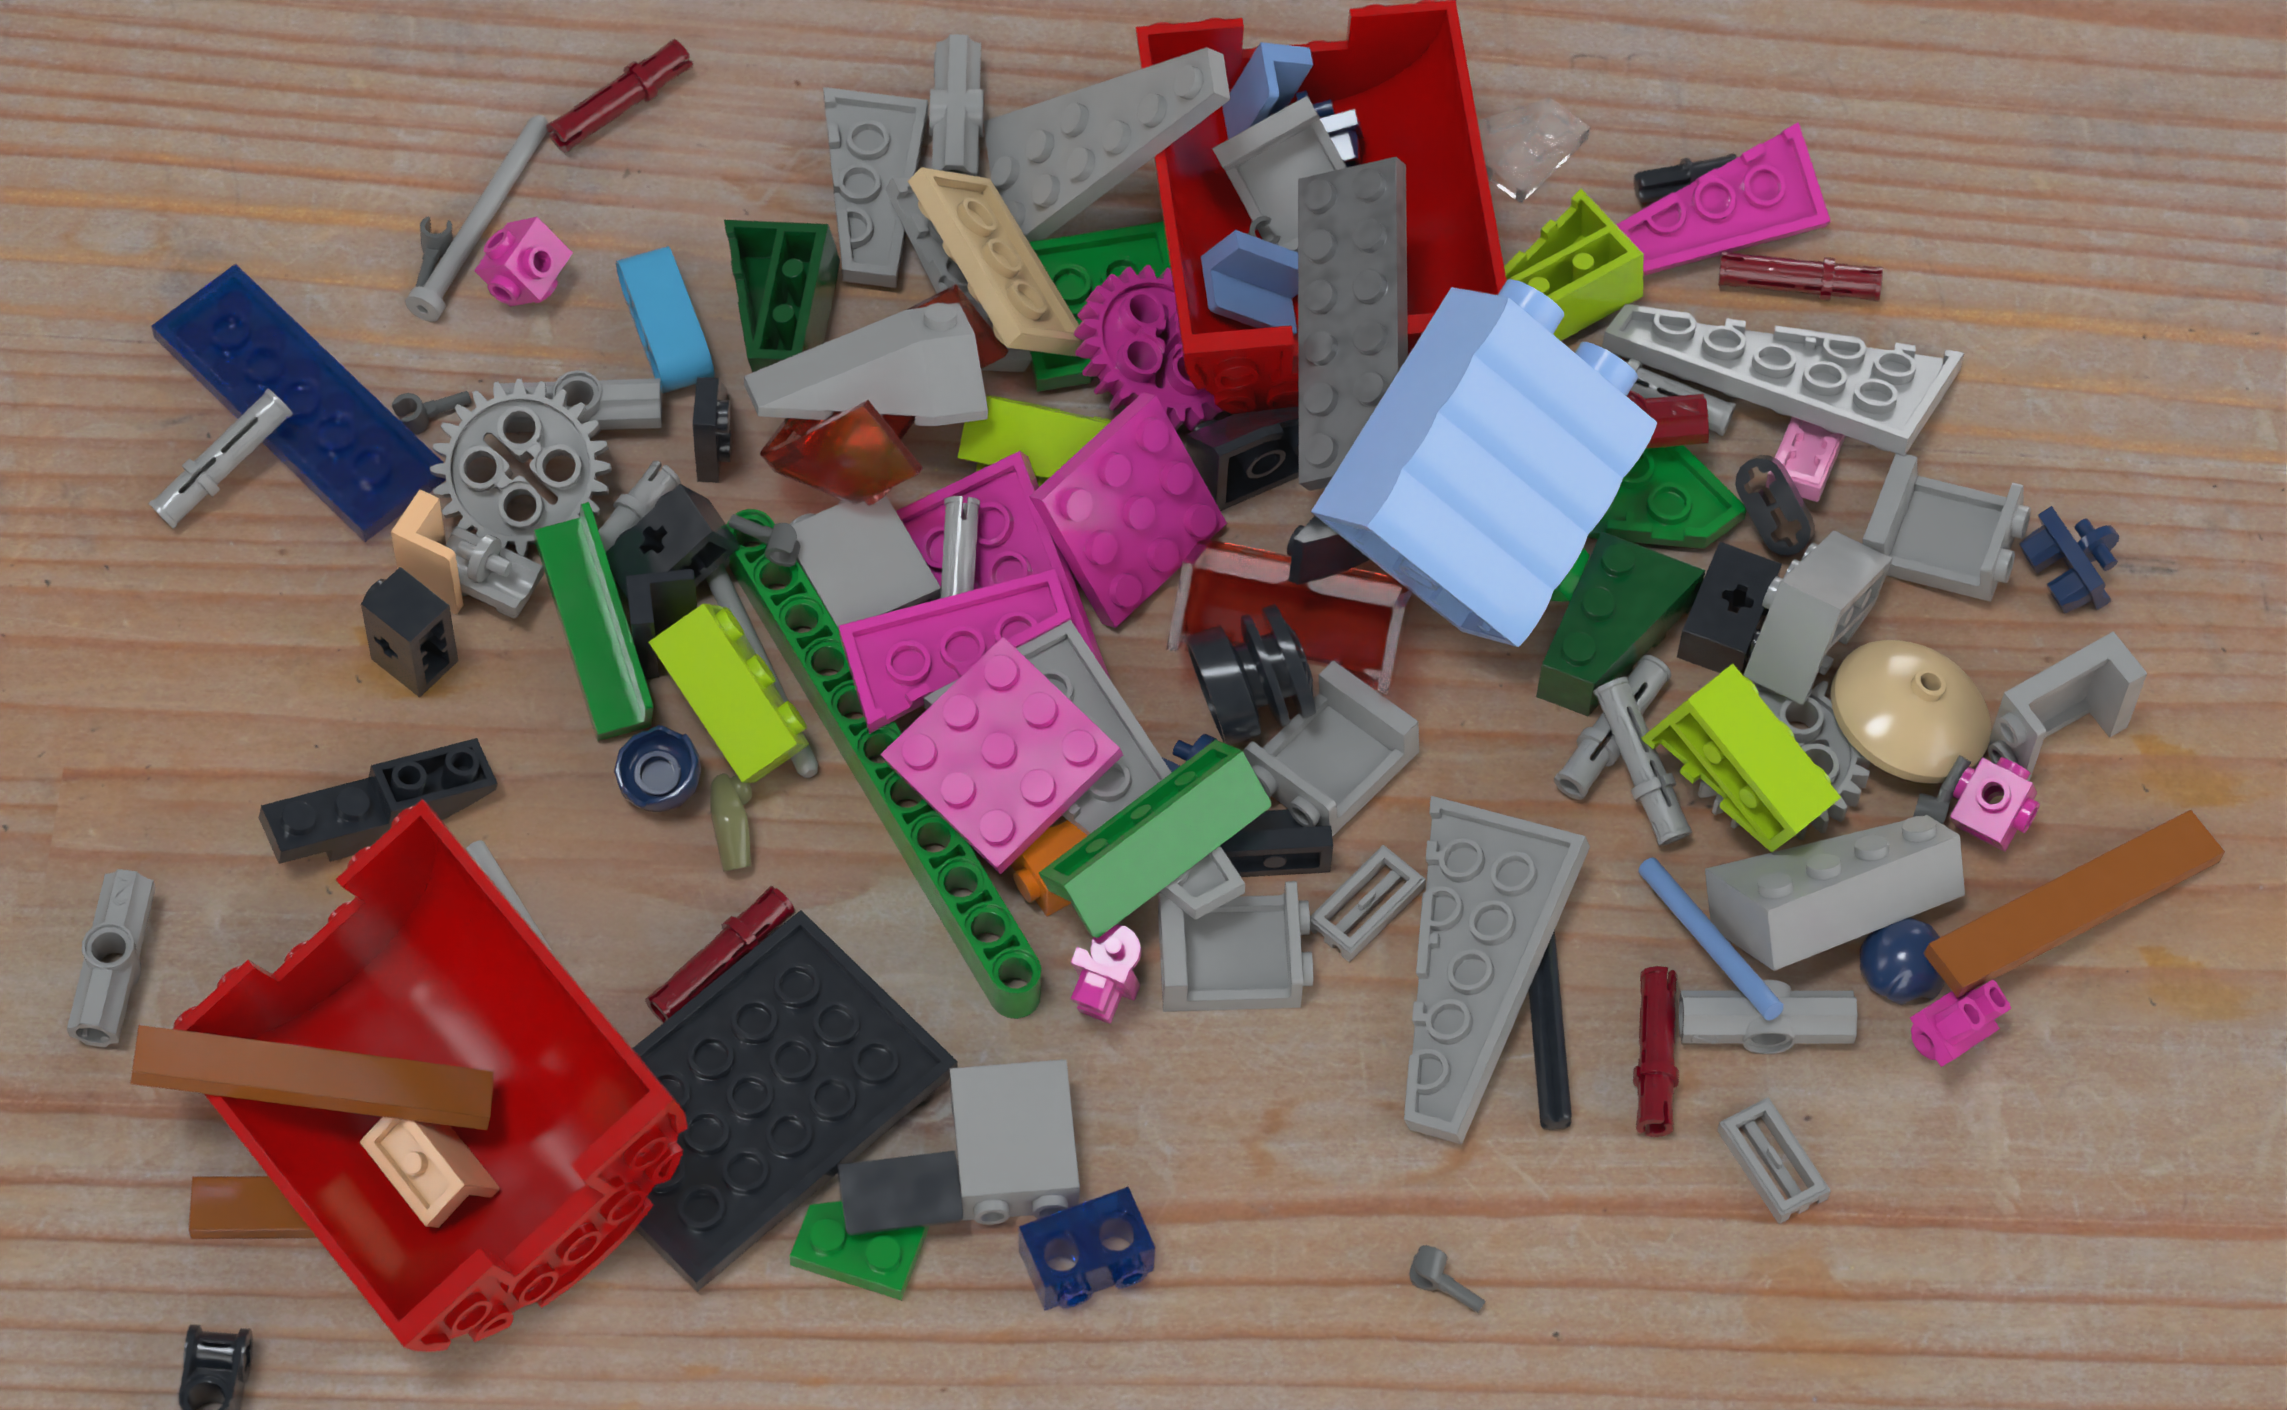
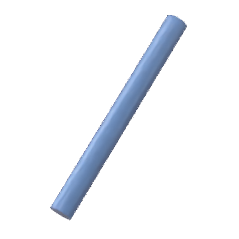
[1638,858,1784,1020]

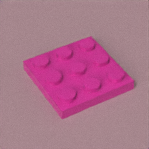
[1029,392,1227,628]
[880,637,1123,874]

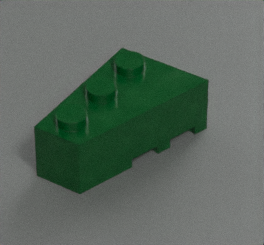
[724,220,840,373]
[1536,531,1706,716]

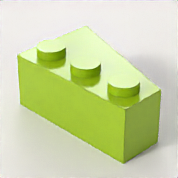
[1504,189,1643,341]
[958,395,1112,487]
[649,603,809,783]
[1640,664,1841,852]

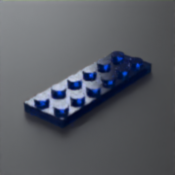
[151,264,446,542]

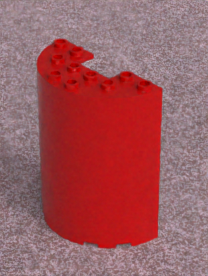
[1136,0,1507,414]
[173,799,687,1352]

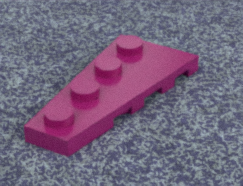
[1616,122,1831,276]
[838,569,1071,734]

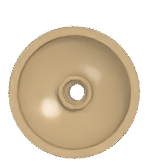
[1831,640,1991,783]

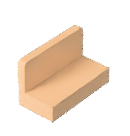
[391,489,464,614]
[360,1117,500,1228]

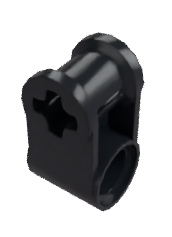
[178,1324,253,1410]

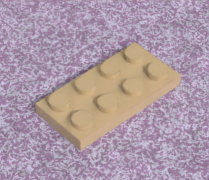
[907,167,1083,356]

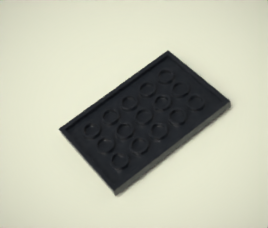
[632,910,958,1292]

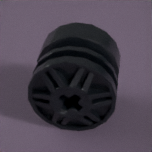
[1185,604,1317,746]

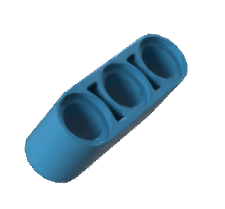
[616,246,715,394]

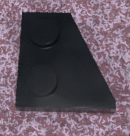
[692,377,733,483]

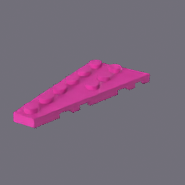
[896,451,1110,679]

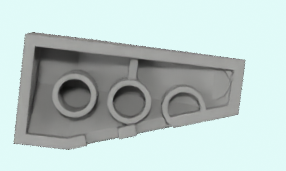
[744,303,988,426]

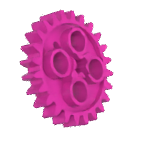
[1074,265,1223,431]

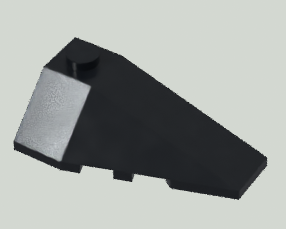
[1186,406,1299,511]

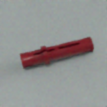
[546,39,693,153]
[1718,251,1883,302]
[645,886,795,1023]
[1633,966,1679,1137]

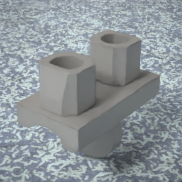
[446,526,544,619]

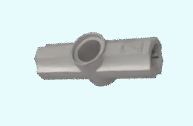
[929,34,984,176]
[500,370,662,439]
[67,869,156,1047]
[1678,980,1858,1054]

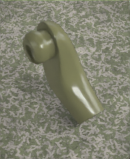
[710,773,752,872]

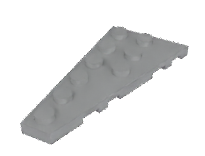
[983,48,1230,242]
[1602,304,1964,456]
[923,620,1245,920]
[1404,796,1590,1145]

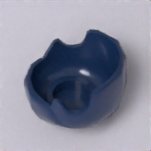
[614,725,701,812]
[1860,917,1945,1005]

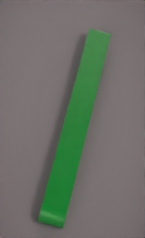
[726,509,1041,1019]

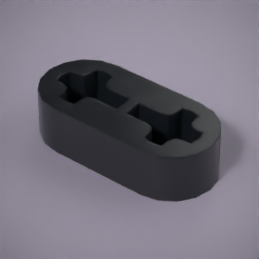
[1735,455,1815,556]

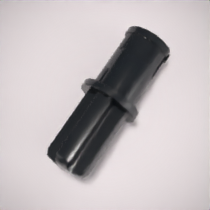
[1634,153,1738,203]

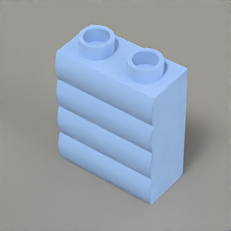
[1311,279,1657,647]

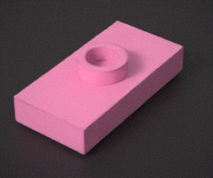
[1766,417,1846,502]

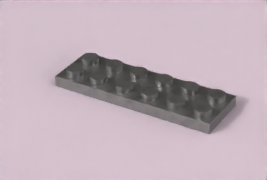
[1298,157,1408,491]

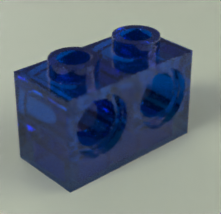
[1018,1186,1156,1311]

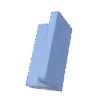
[1222,42,1313,139]
[1201,230,1298,335]

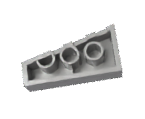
[1705,815,1965,971]

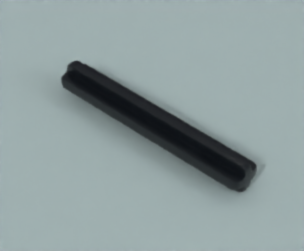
[1528,930,1572,1130]

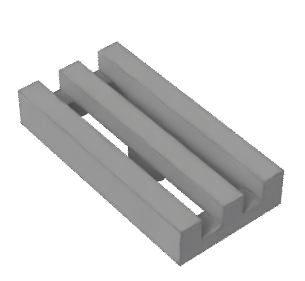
[1310,845,1426,962]
[1717,1097,1831,1224]

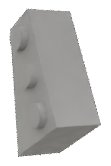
[1743,530,1893,705]

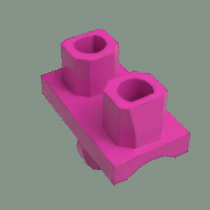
[1070,924,1142,1024]
[1910,979,2011,1067]

